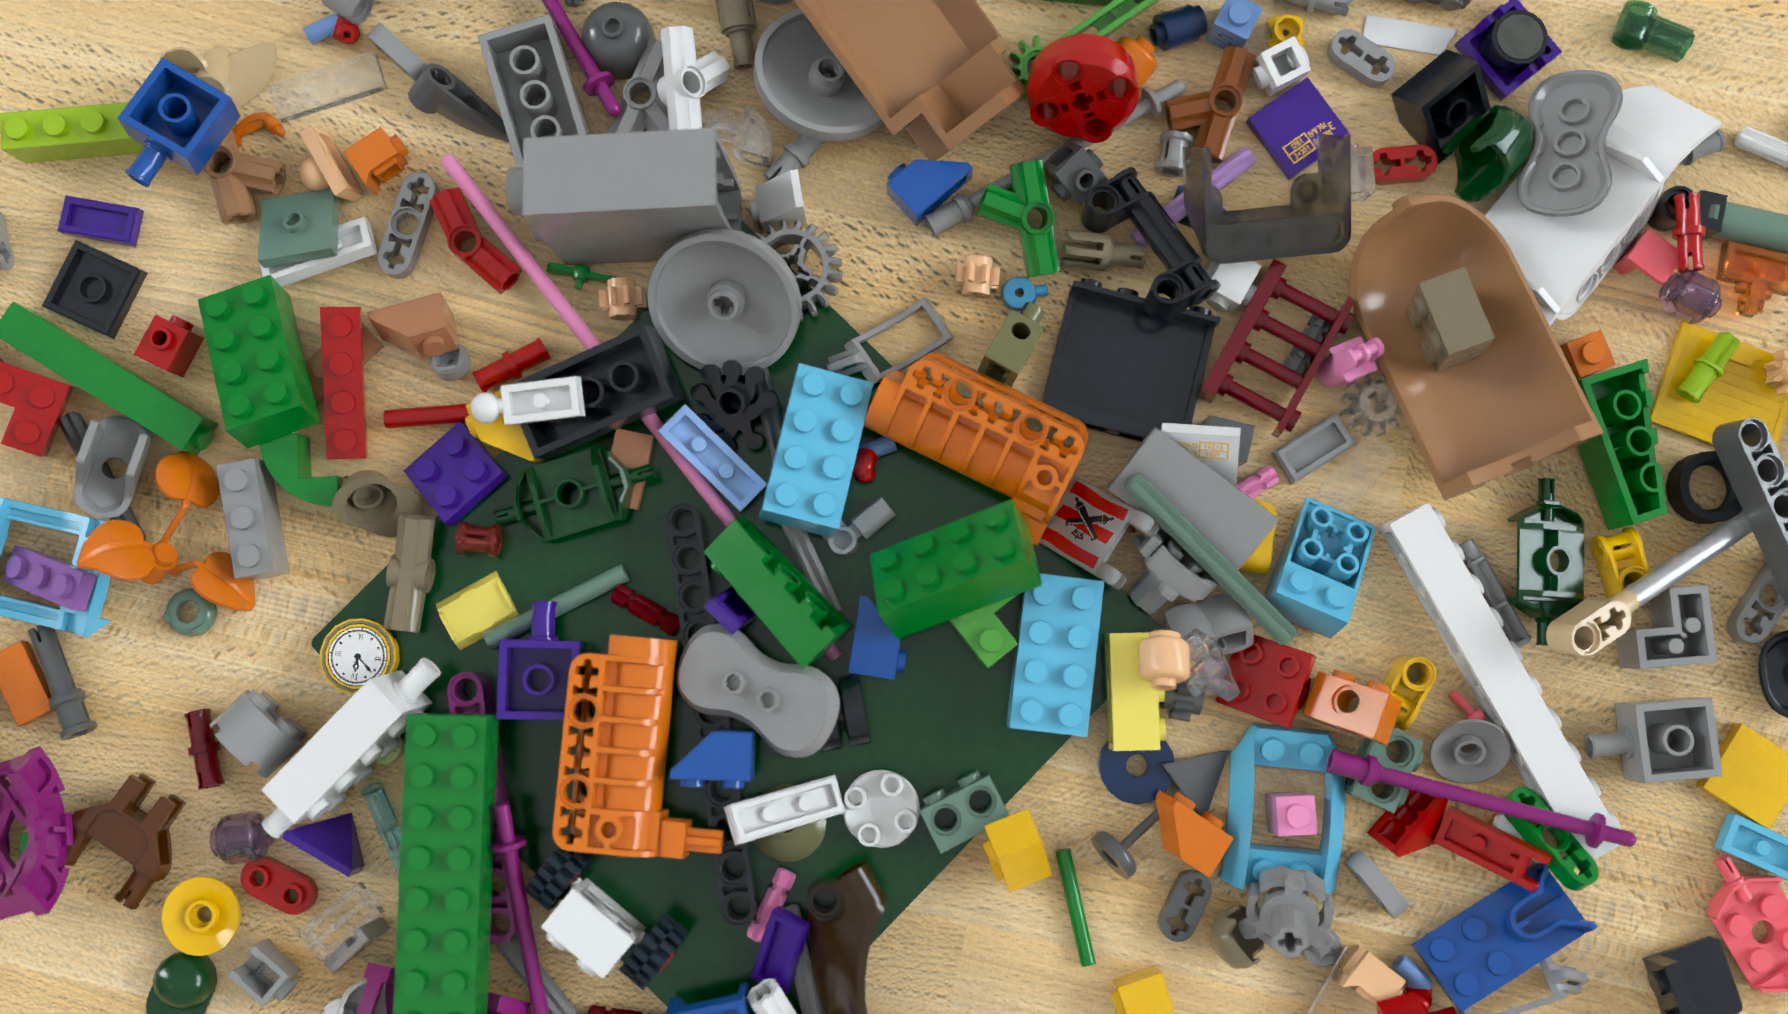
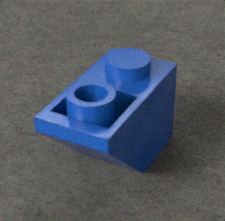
[670,730,756,788]

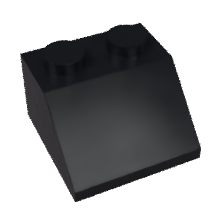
[1391,49,1491,164]

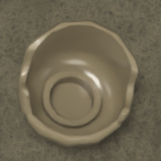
[1211,905,1264,969]

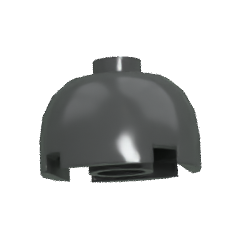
[581,1,656,80]

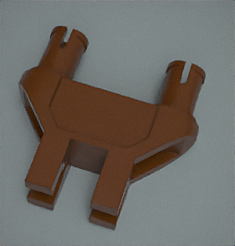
[65,773,186,910]

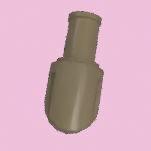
[716,0,757,70]
[1060,229,1146,271]

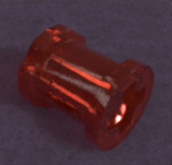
[455,521,502,558]

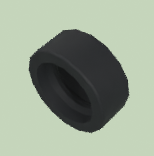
[1666,451,1742,524]

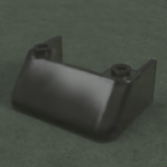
[1182,134,1351,264]

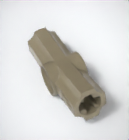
[383,514,435,633]

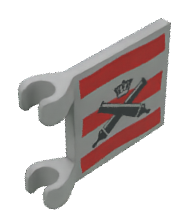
[1039,476,1160,590]

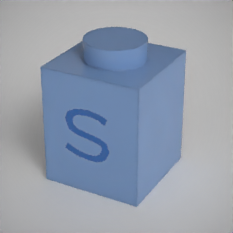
[1205,0,1263,49]

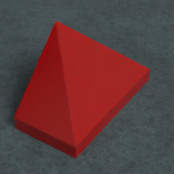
[1367,790,1448,857]

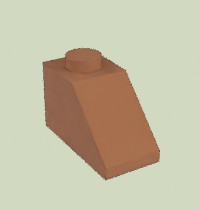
[367,292,458,359]

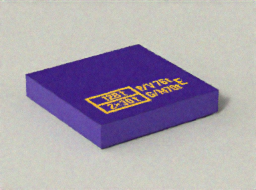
[1246,77,1351,180]

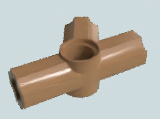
[203,127,286,225]

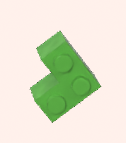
[948,595,1018,668]

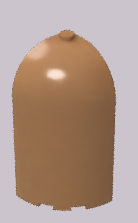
[1350,194,1603,501]

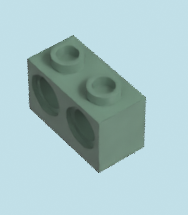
[1345,728,1424,813]
[919,770,1010,854]

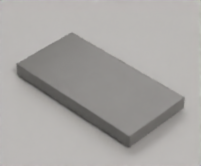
[1107,426,1279,570]

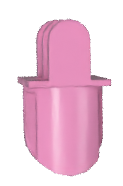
[1317,336,1385,387]

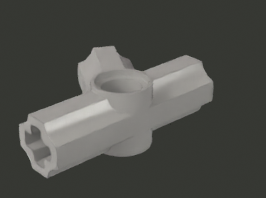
[608,39,669,133]

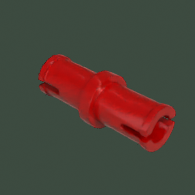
[1672,192,1706,273]
[472,337,551,393]

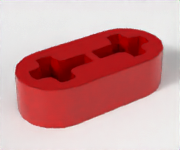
[1363,144,1438,186]

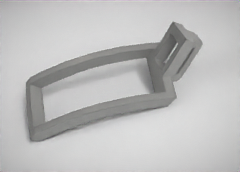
[826,298,954,385]
[1459,956,1589,1014]

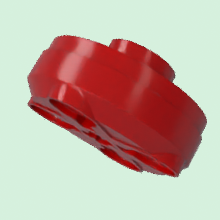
[1027,34,1139,143]

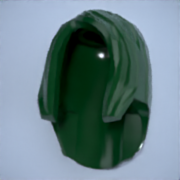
[1443,104,1533,202]

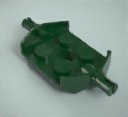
[493,445,657,543]
[1507,478,1584,646]

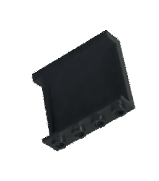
[1039,278,1221,443]

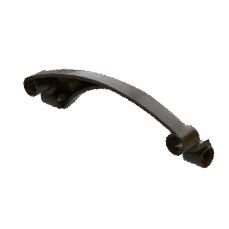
[807,861,887,1014]

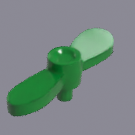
[546,262,617,290]

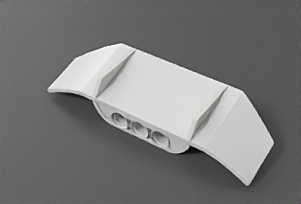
[1485,85,1722,326]

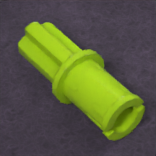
[1676,332,1740,404]

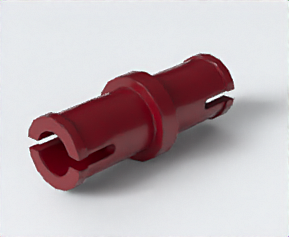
[184,709,225,790]

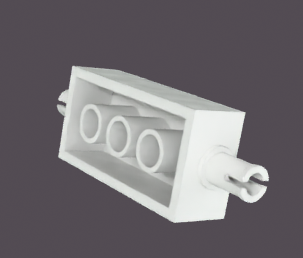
[262,657,441,839]

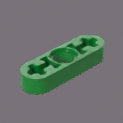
[1504,787,1599,891]

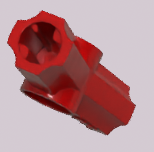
[429,187,522,294]

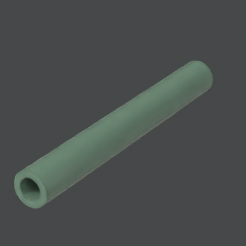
[483,564,630,650]

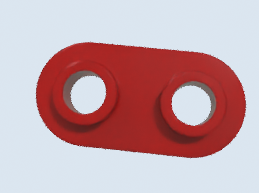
[240,856,318,915]

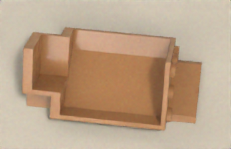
[794,0,1027,160]

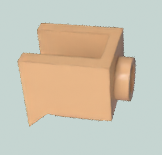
[1332,945,1406,1008]

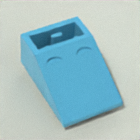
[1264,497,1377,639]

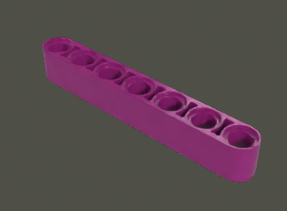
[447,672,517,943]

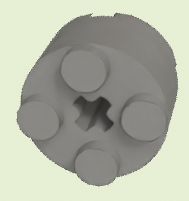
[210,689,307,778]

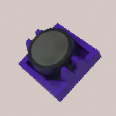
[1454,0,1562,101]

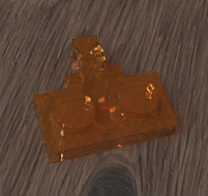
[1716,241,1788,318]

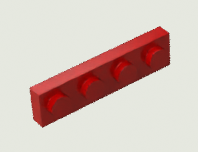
[320,307,368,459]

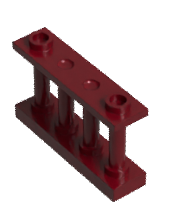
[1198,259,1356,438]

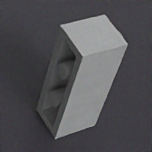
[216,458,290,580]

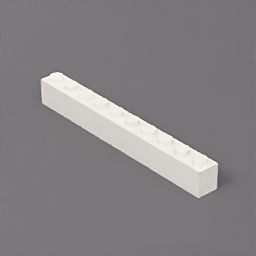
[1378,503,1621,860]

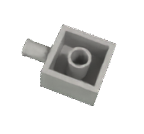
[1584,697,1722,783]

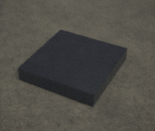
[42,240,148,339]

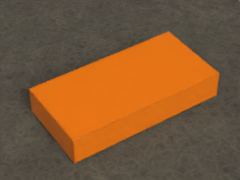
[0,641,55,727]

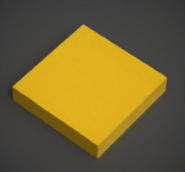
[1696,723,1788,829]

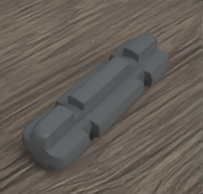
[1283,315,1332,375]

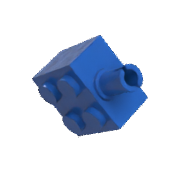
[117,57,240,188]

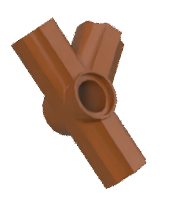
[1165,46,1256,164]

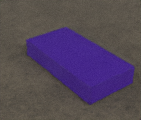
[58,195,144,247]
[704,586,758,635]
[750,906,812,995]

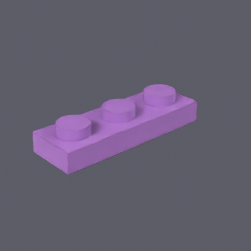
[3,545,97,612]

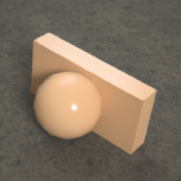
[298,126,364,202]

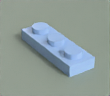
[658,404,767,512]

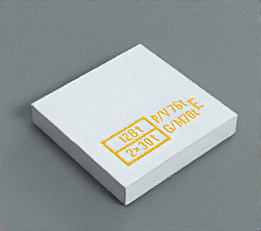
[1161,423,1241,486]

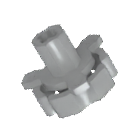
[1129,528,1218,614]
[1239,866,1335,957]

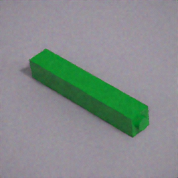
[0,301,218,455]

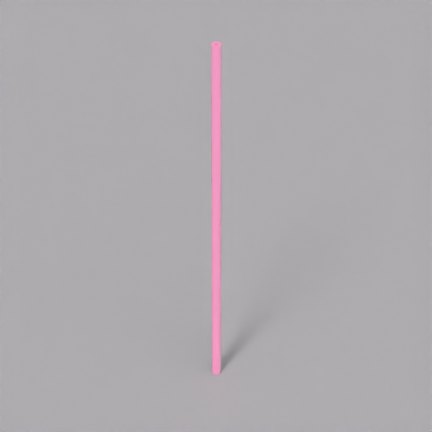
[440,154,843,663]

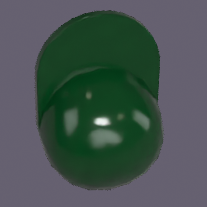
[146,951,217,1014]

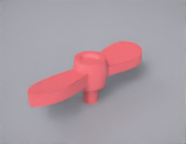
[1448,690,1488,721]

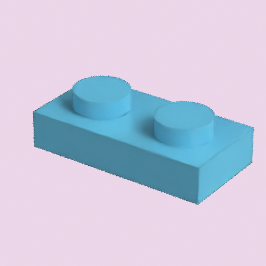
[1714,813,1788,881]

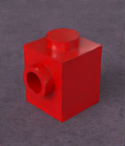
[133,314,204,378]

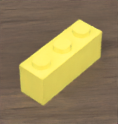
[1104,632,1166,751]

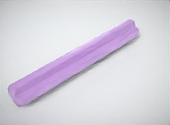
[1131,147,1256,246]

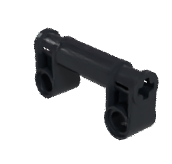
[1081,167,1221,321]

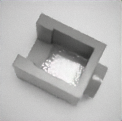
[227,938,300,1007]

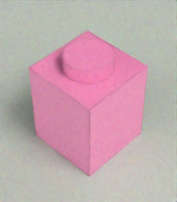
[1265,791,1318,836]

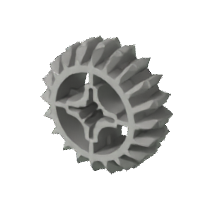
[754,219,842,321]

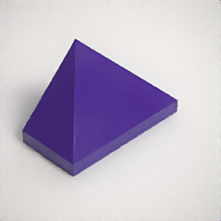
[282,813,365,877]

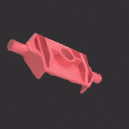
[1707,854,1788,993]

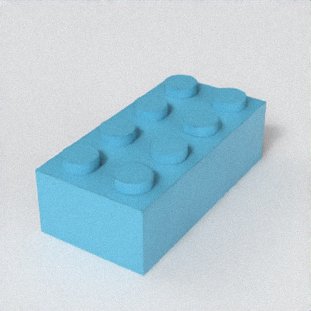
[758,363,874,538]
[1006,573,1104,737]

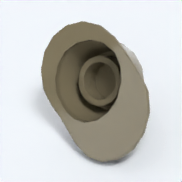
[332,470,425,537]

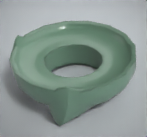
[162,588,217,637]

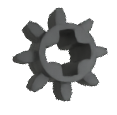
[1160,676,1205,722]

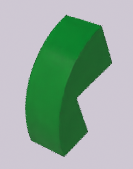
[259,433,343,509]

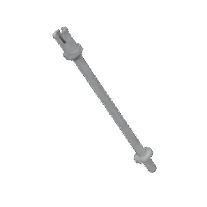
[924,80,1186,237]

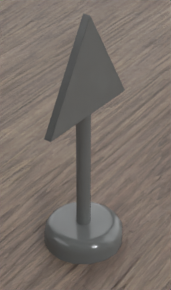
[1091,750,1229,880]

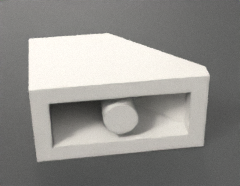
[750,169,807,233]

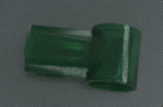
[1611,0,1695,63]

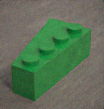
[1577,358,1667,530]
[704,517,852,669]

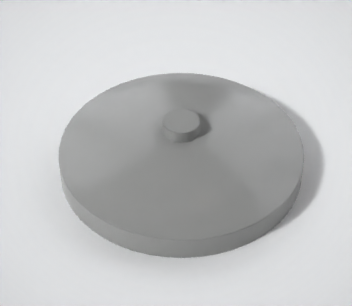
[753,8,884,141]
[648,228,802,376]

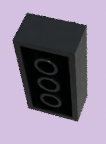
[512,325,685,459]

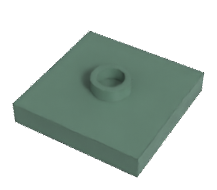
[258,188,339,268]

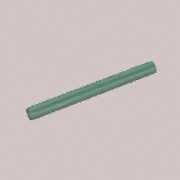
[1124,473,1297,646]

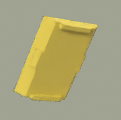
[436,571,520,650]

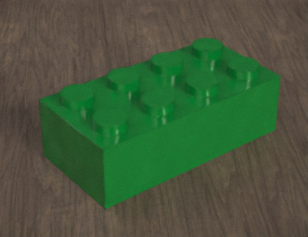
[198,275,320,449]
[870,499,1042,639]

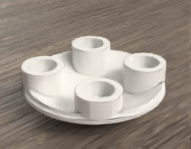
[843,770,920,848]

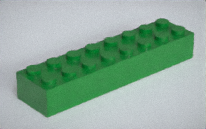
[393,712,499,1014]

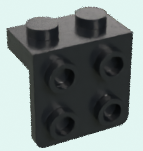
[1642,936,1743,1014]

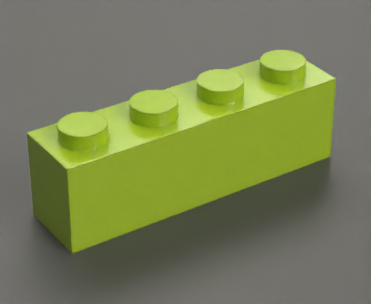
[0,102,145,163]

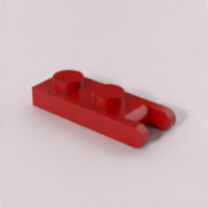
[1433,805,1552,892]

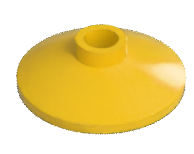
[161,876,241,956]

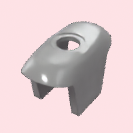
[74,416,153,518]

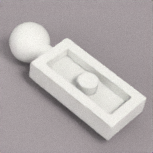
[471,376,585,425]

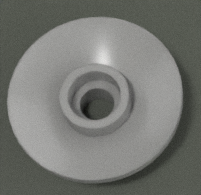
[1430,719,1510,784]

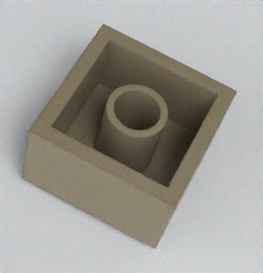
[1406,267,1495,372]

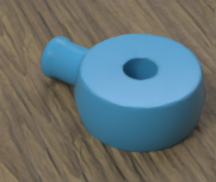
[1001,277,1048,312]

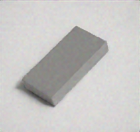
[1270,413,1356,485]

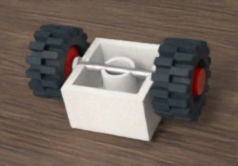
[525,834,690,990]

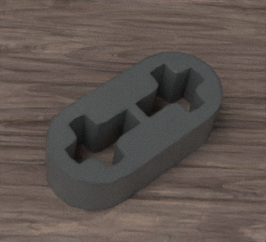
[1158,869,1212,942]

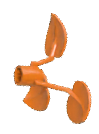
[77,451,255,612]

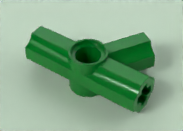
[976,159,1060,278]

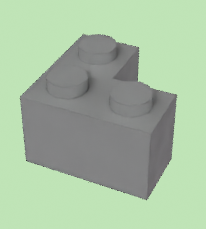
[1616,585,1717,669]

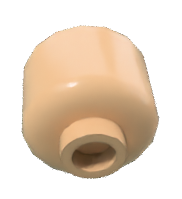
[1138,630,1191,691]

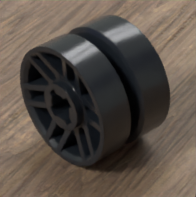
[821,674,871,752]

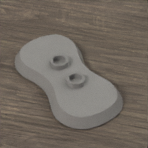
[1517,70,1623,217]
[676,624,840,758]

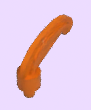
[233,112,285,147]

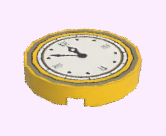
[320,618,400,695]

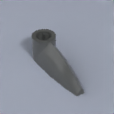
[408,63,509,141]

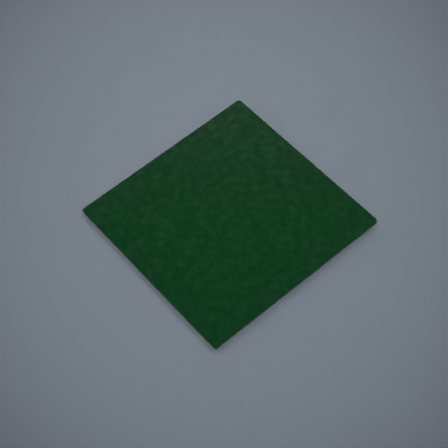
[312,221,1164,1014]

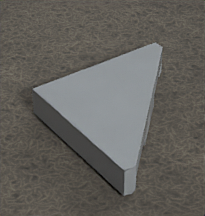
[324,917,391,974]

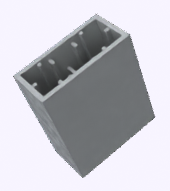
[506,128,742,265]

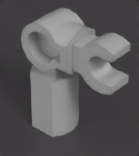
[821,496,896,558]

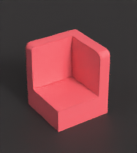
[1612,228,1678,285]

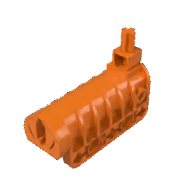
[864,352,1089,545]
[553,635,725,859]

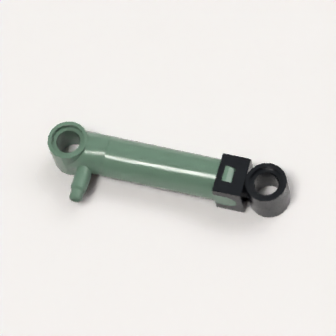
[1647,185,1788,254]

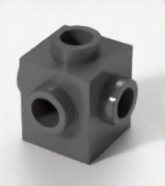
[1043,140,1108,206]

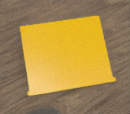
[1650,321,1788,447]

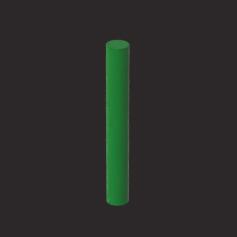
[1055,848,1096,967]

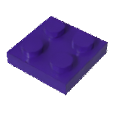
[403,421,508,527]

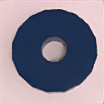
[1097,739,1174,805]

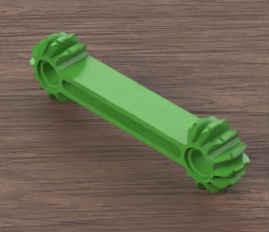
[1008,0,1161,99]

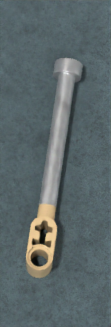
[1546,510,1753,656]

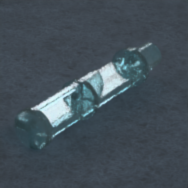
[361,782,401,881]

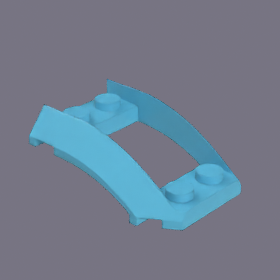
[0,497,112,637]
[1219,723,1345,894]

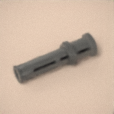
[28,625,98,740]

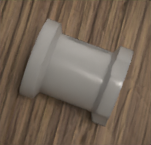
[1155,130,1193,178]

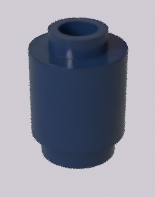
[1149,4,1207,51]

